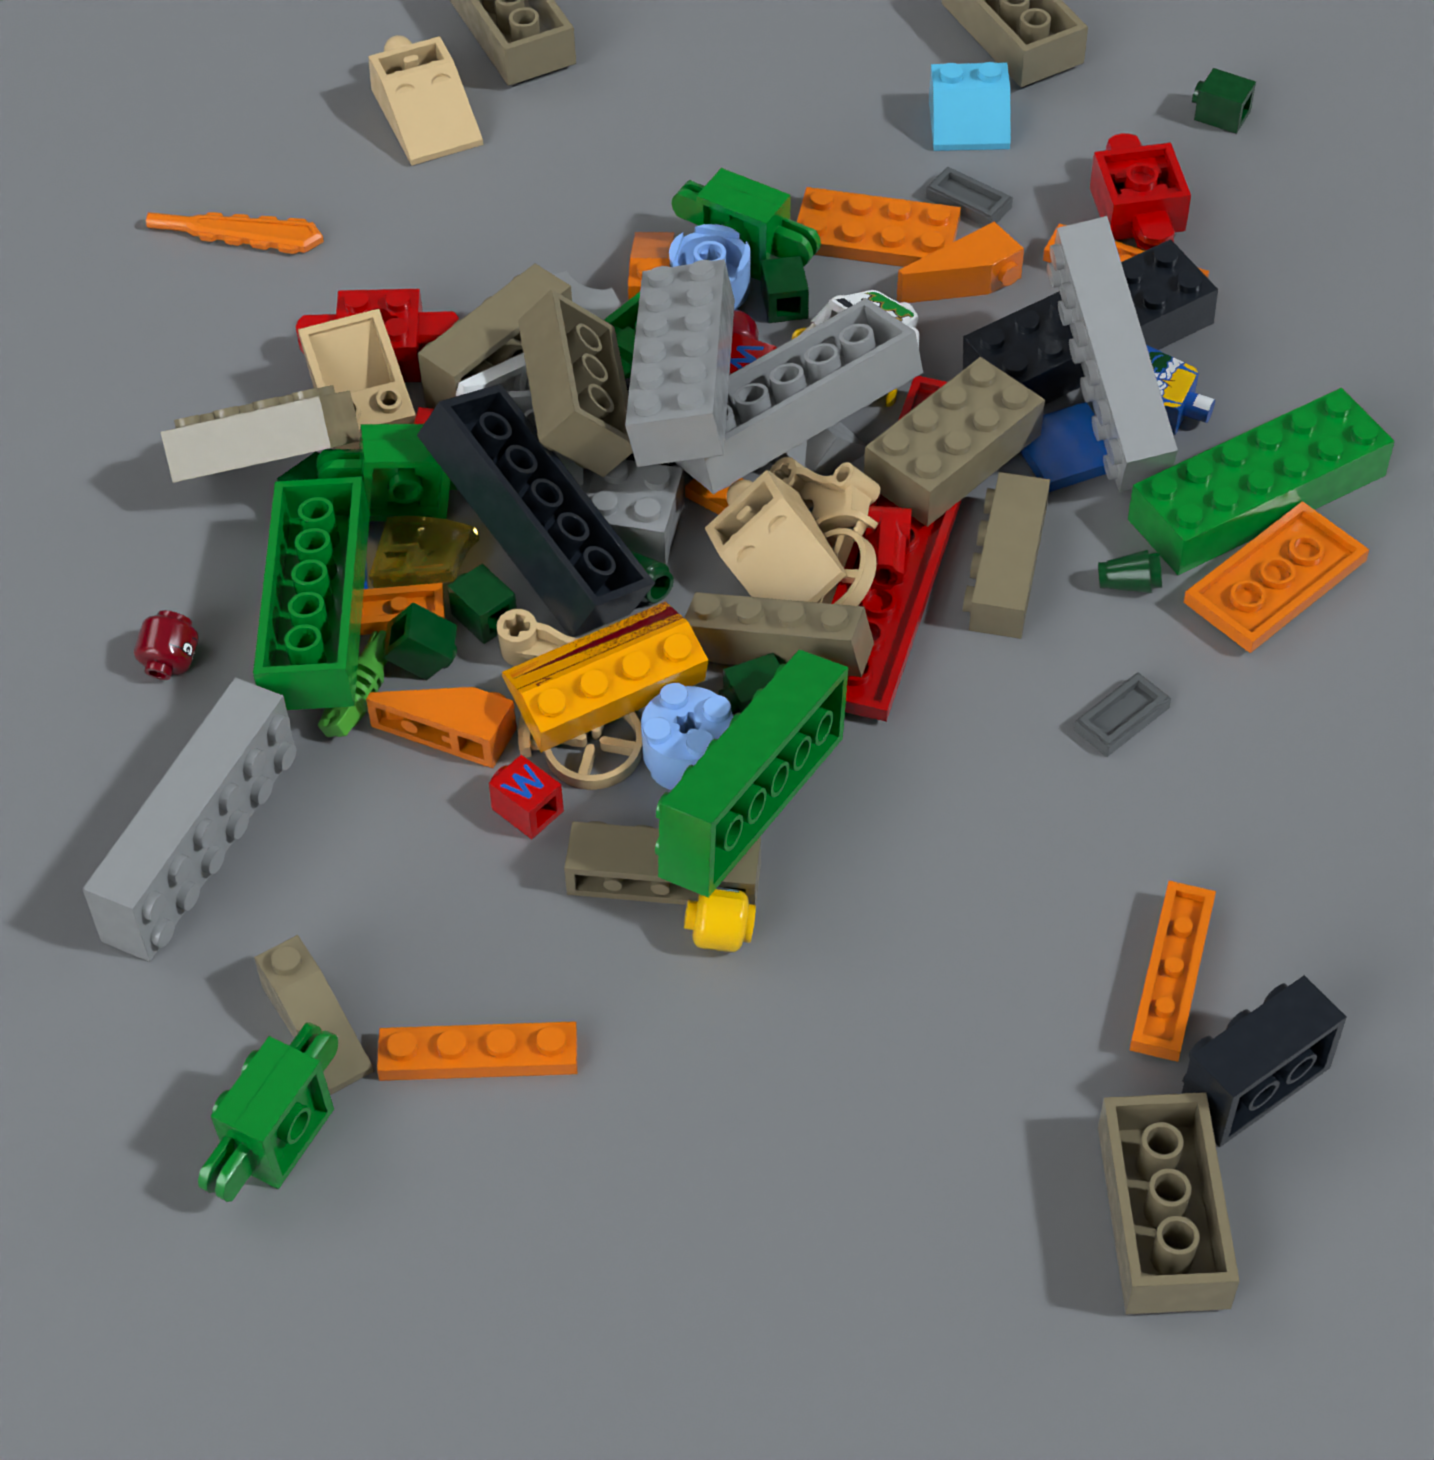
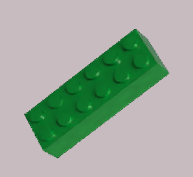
[1128,387,1395,575]
[253,476,370,710]
[655,649,848,898]

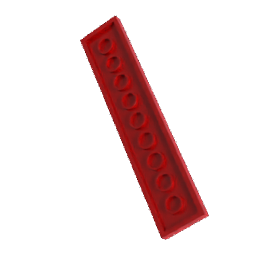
[831,376,962,722]

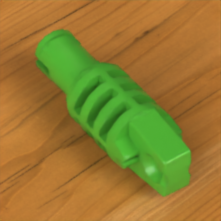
[318,630,388,737]

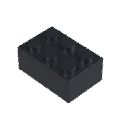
[1181,975,1347,1148]

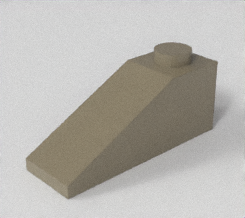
[254,935,374,1095]

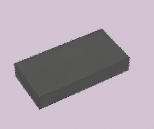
[925,167,1013,226]
[1074,672,1171,757]

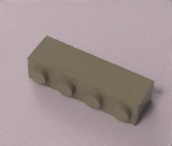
[963,472,1050,639]
[685,592,874,677]
[564,821,761,905]

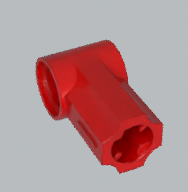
[865,505,912,590]

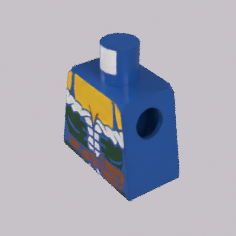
[1146,345,1215,435]

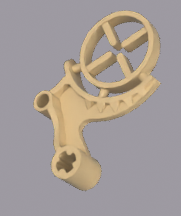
[770,457,880,606]
[497,609,643,790]

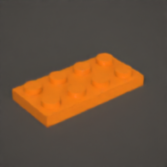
[797,187,961,267]
[1183,501,1370,653]

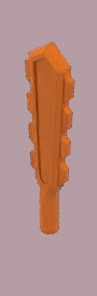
[146,212,324,254]

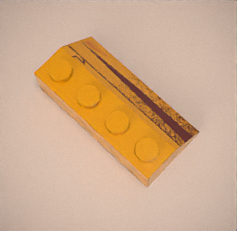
[502,601,708,752]

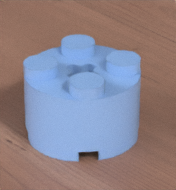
[669,224,751,310]
[641,683,733,790]

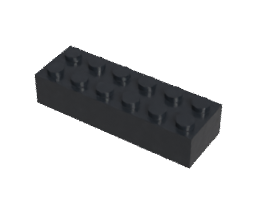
[962,239,1218,404]
[417,384,655,637]

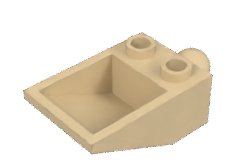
[368,35,483,166]
[298,309,416,449]
[705,470,847,603]

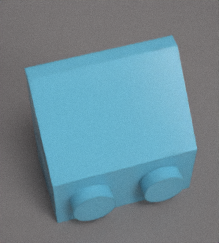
[929,62,1011,151]

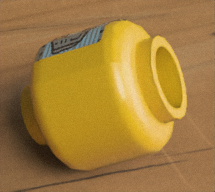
[684,887,756,953]

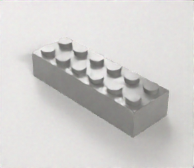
[1047,216,1178,492]
[625,259,735,467]
[675,298,923,494]
[83,677,296,962]

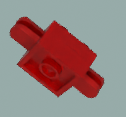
[1090,133,1191,251]
[295,289,459,382]

